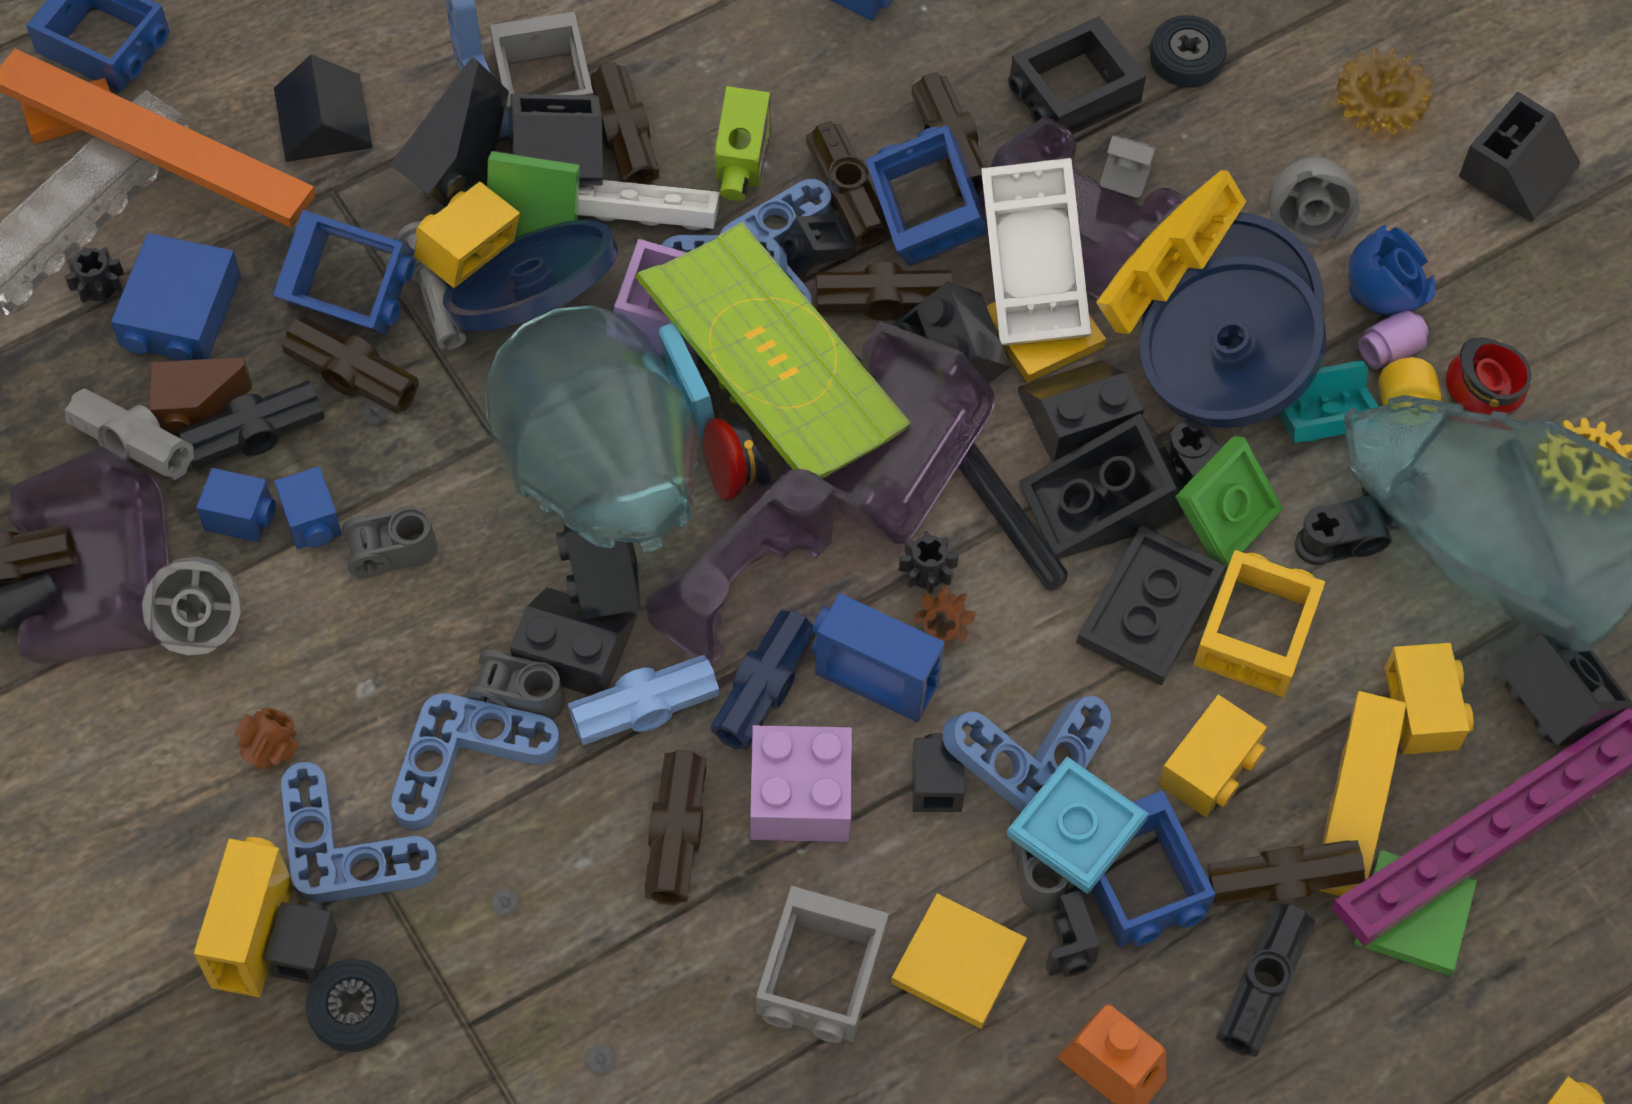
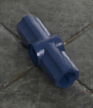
[711,610,817,750]

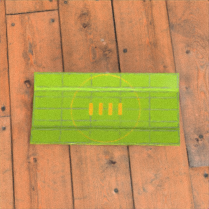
[635,222,911,485]

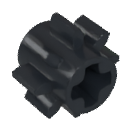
[65,247,124,303]
[899,531,959,593]

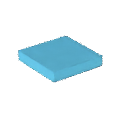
[659,323,715,443]
[1007,757,1148,894]

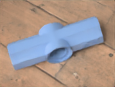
[568,655,719,745]

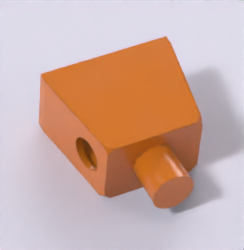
[1057,1004,1167,1104]

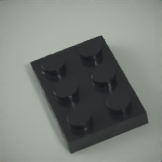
[1076,525,1226,686]

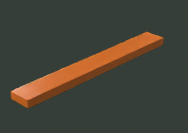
[0,48,316,228]

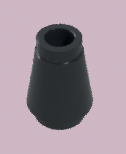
[0,572,62,633]

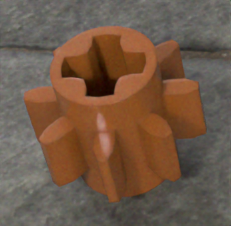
[913,586,976,649]
[235,708,300,769]

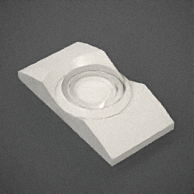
[981,158,1091,346]

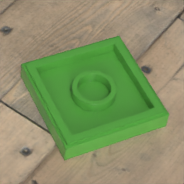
[487,151,580,238]
[1175,436,1284,569]
[1353,850,1477,976]

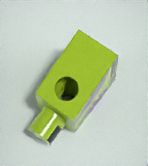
[715,86,772,201]

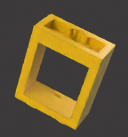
[1193,550,1326,698]

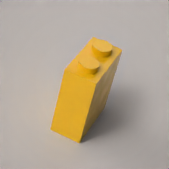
[194,837,293,998]

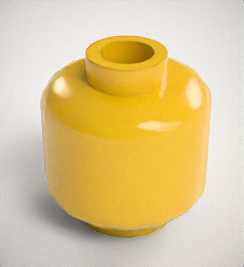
[1378,357,1441,425]

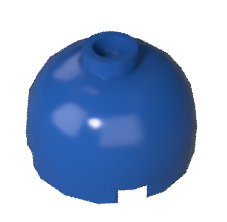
[1348,225,1436,317]

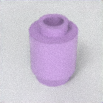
[1358,310,1429,370]

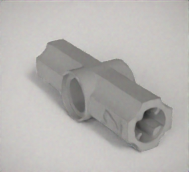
[65,388,194,480]

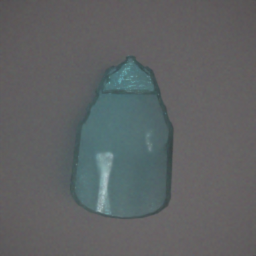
[485,305,700,552]
[1344,395,1632,652]

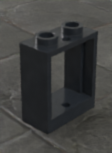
[1008,16,1146,143]

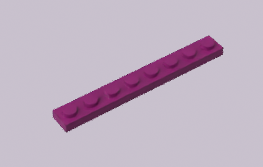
[1332,708,1632,947]

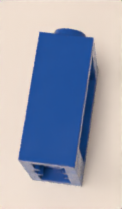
[26,0,170,92]
[866,125,988,266]
[273,210,416,336]
[811,593,945,723]
[1091,790,1216,947]

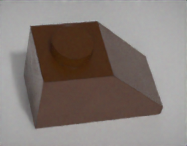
[149,357,252,436]

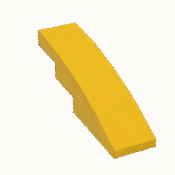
[1096,170,1246,334]
[1319,691,1407,896]

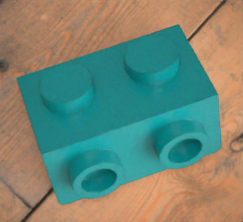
[1277,361,1383,443]

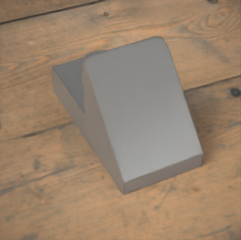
[1100,135,1158,198]

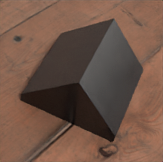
[274,54,373,162]

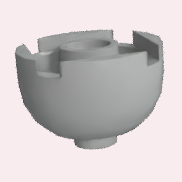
[1269,156,1360,247]
[142,556,243,656]

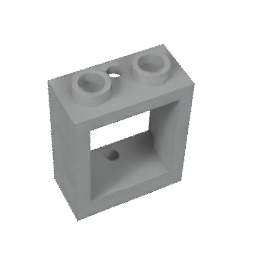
[490,11,593,118]
[756,886,889,1043]

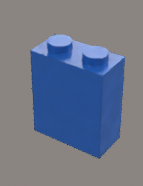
[111,233,241,361]

